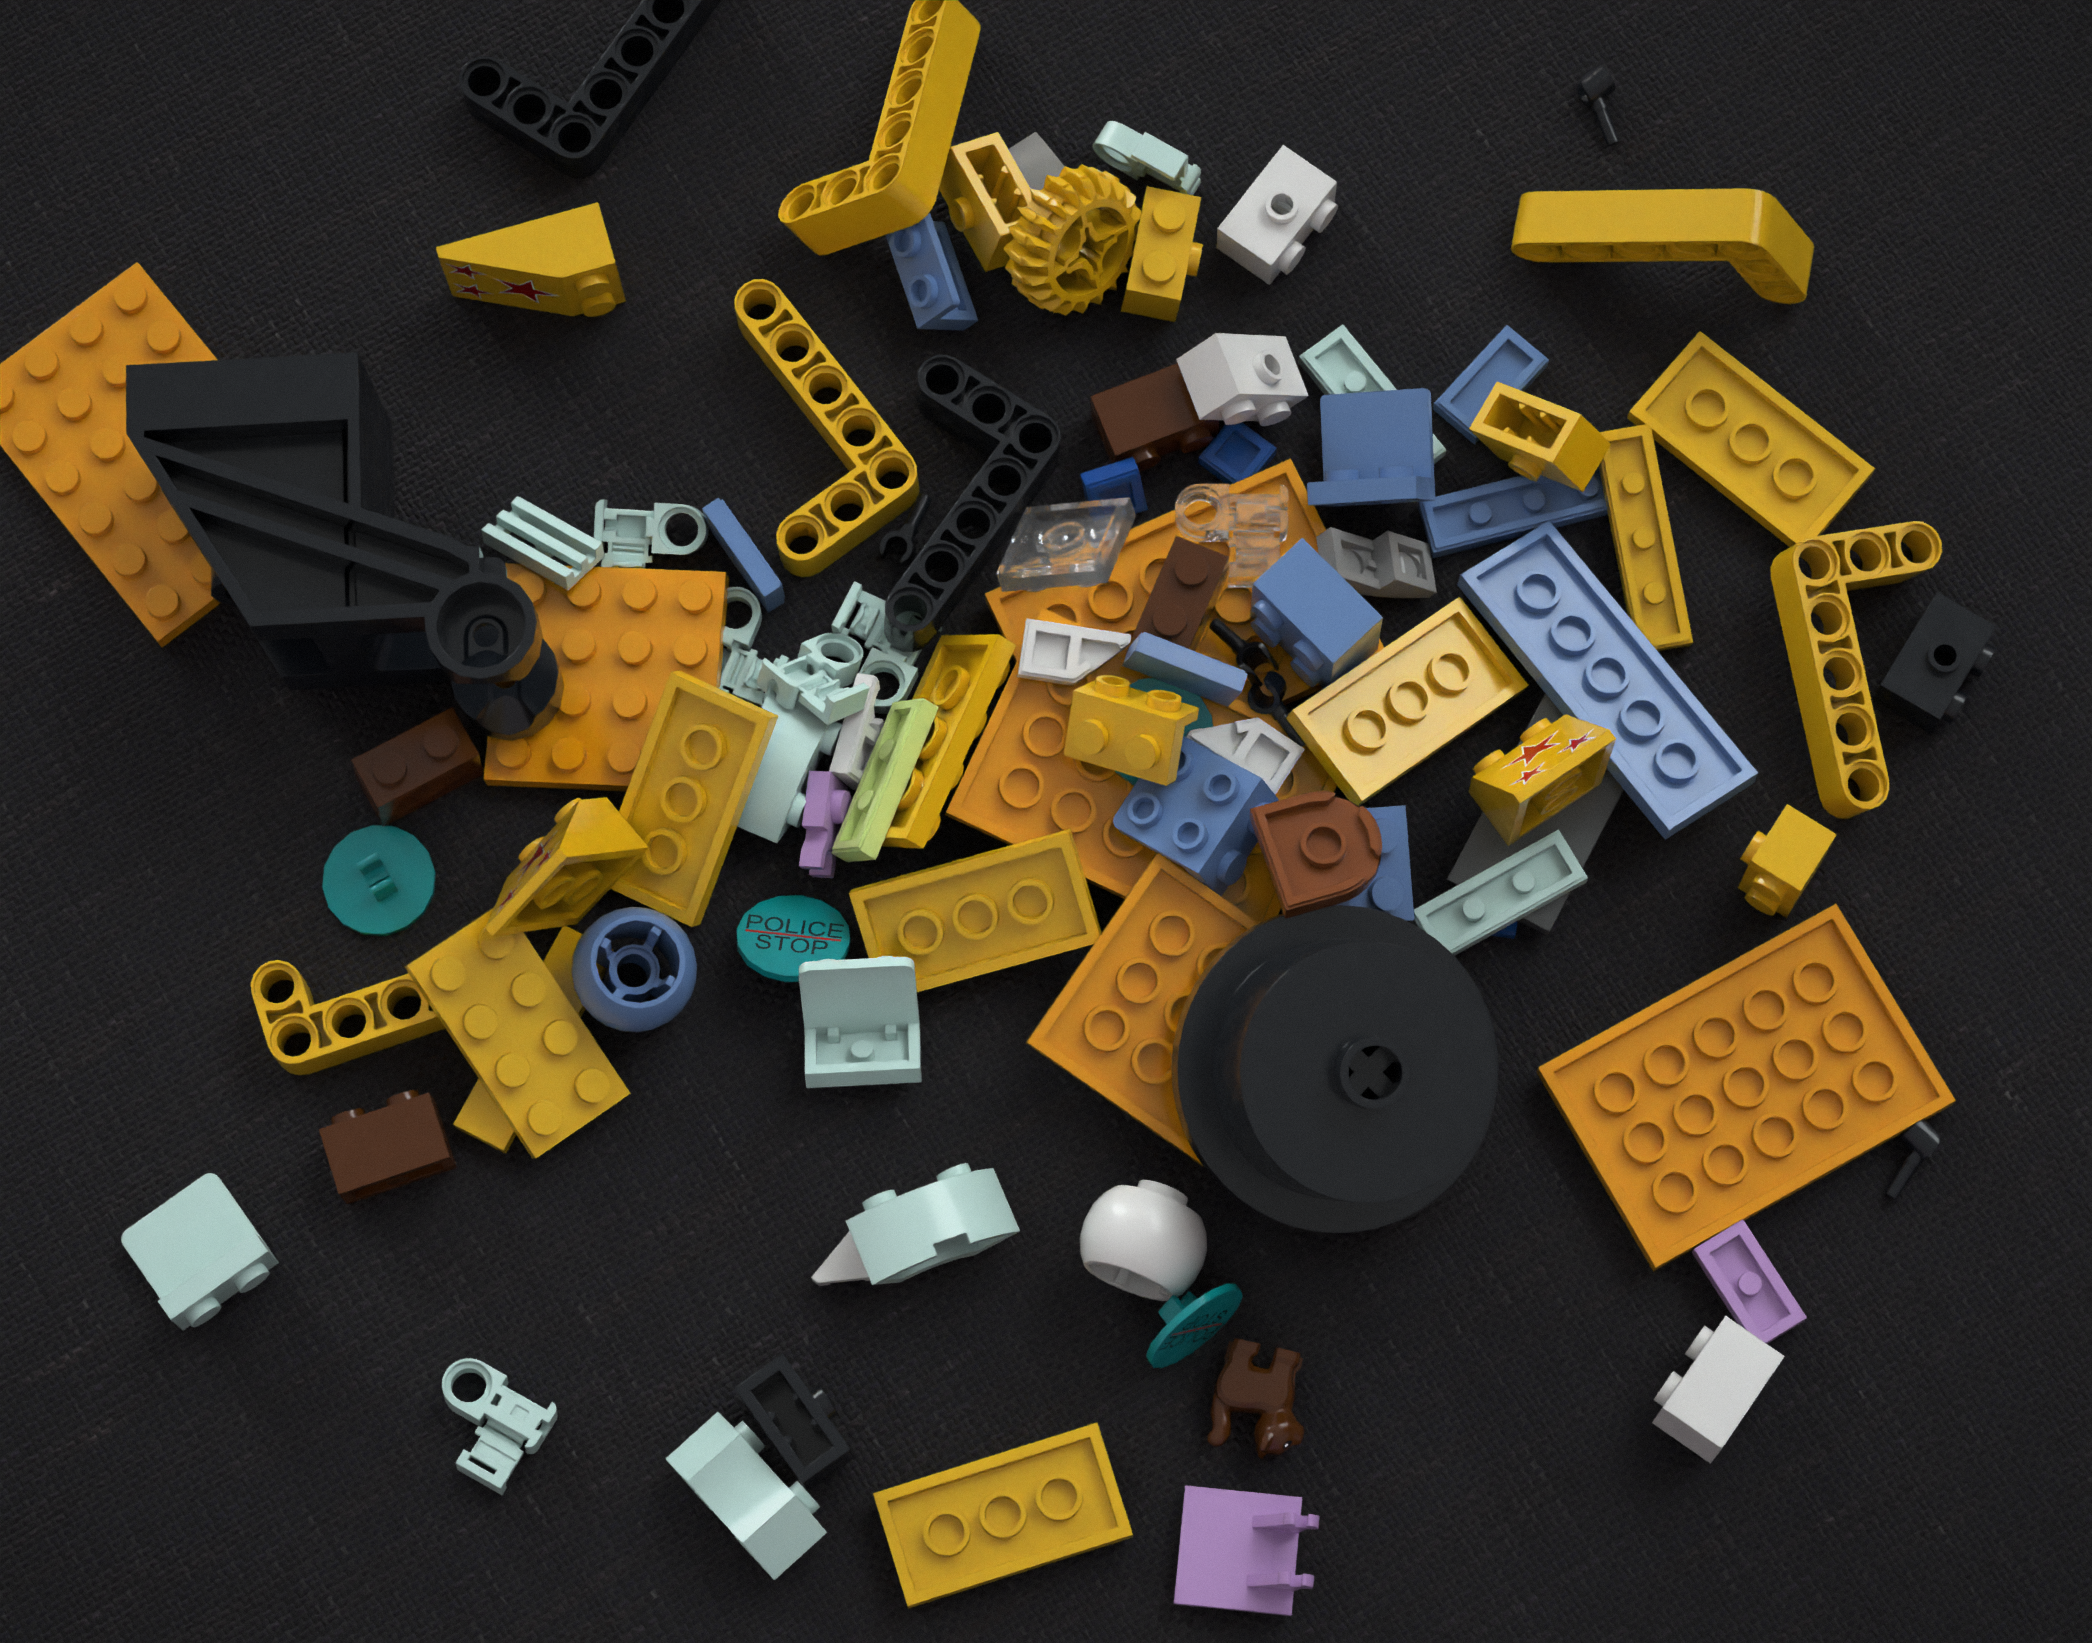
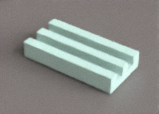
[481,496,605,590]

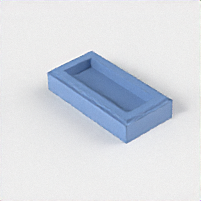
[1433,325,1549,445]
[702,498,785,613]
[1122,632,1248,707]

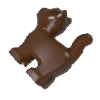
[1207,1338,1304,1459]

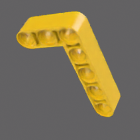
[778,0,981,256]
[1511,188,1814,304]
[734,279,919,577]
[1771,521,1942,819]

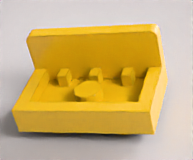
[1064,675,1199,786]

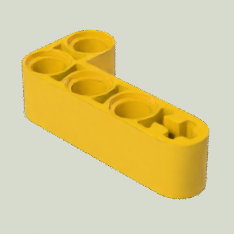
[251,960,445,1075]

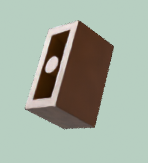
[1090,363,1219,472]
[1132,536,1229,651]
[351,707,483,827]
[319,1090,457,1204]

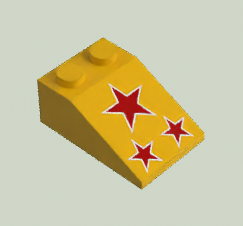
[436,202,626,317]
[1468,714,1616,846]
[485,797,649,937]

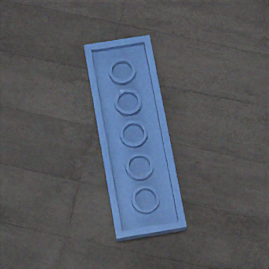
[1457,521,1758,840]

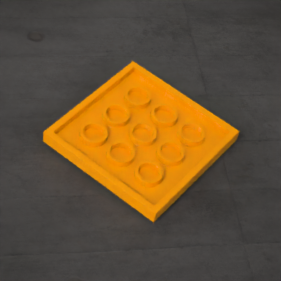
[484,563,729,791]
[1026,853,1259,1166]

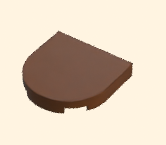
[1250,791,1382,919]

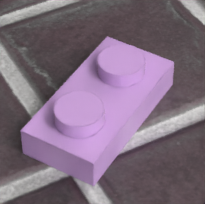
[1692,1219,1807,1344]

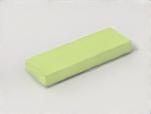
[831,698,939,862]

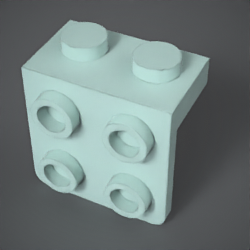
[799,956,922,1088]
[121,1173,279,1330]

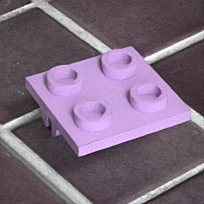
[1174,1485,1320,1616]

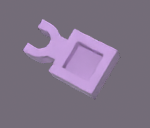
[799,771,852,878]

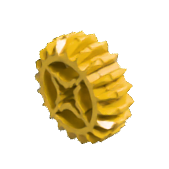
[1004,164,1142,316]

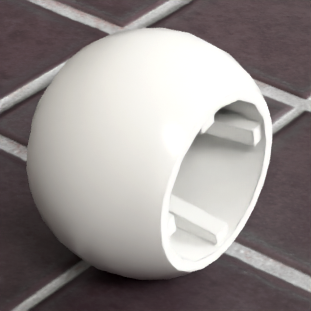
[1080,1180,1207,1301]

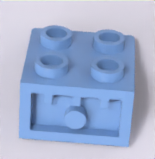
[1307,388,1435,507]

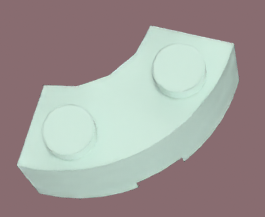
[737,691,842,843]
[846,1163,1020,1285]
[666,1412,827,1580]

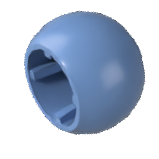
[571,907,697,1032]

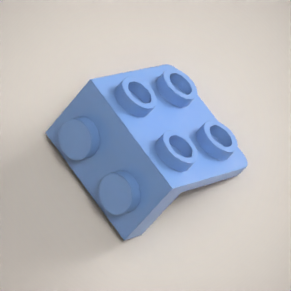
[1113,736,1279,896]

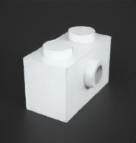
[1216,145,1338,285]
[1176,333,1309,426]
[1652,1316,1784,1464]

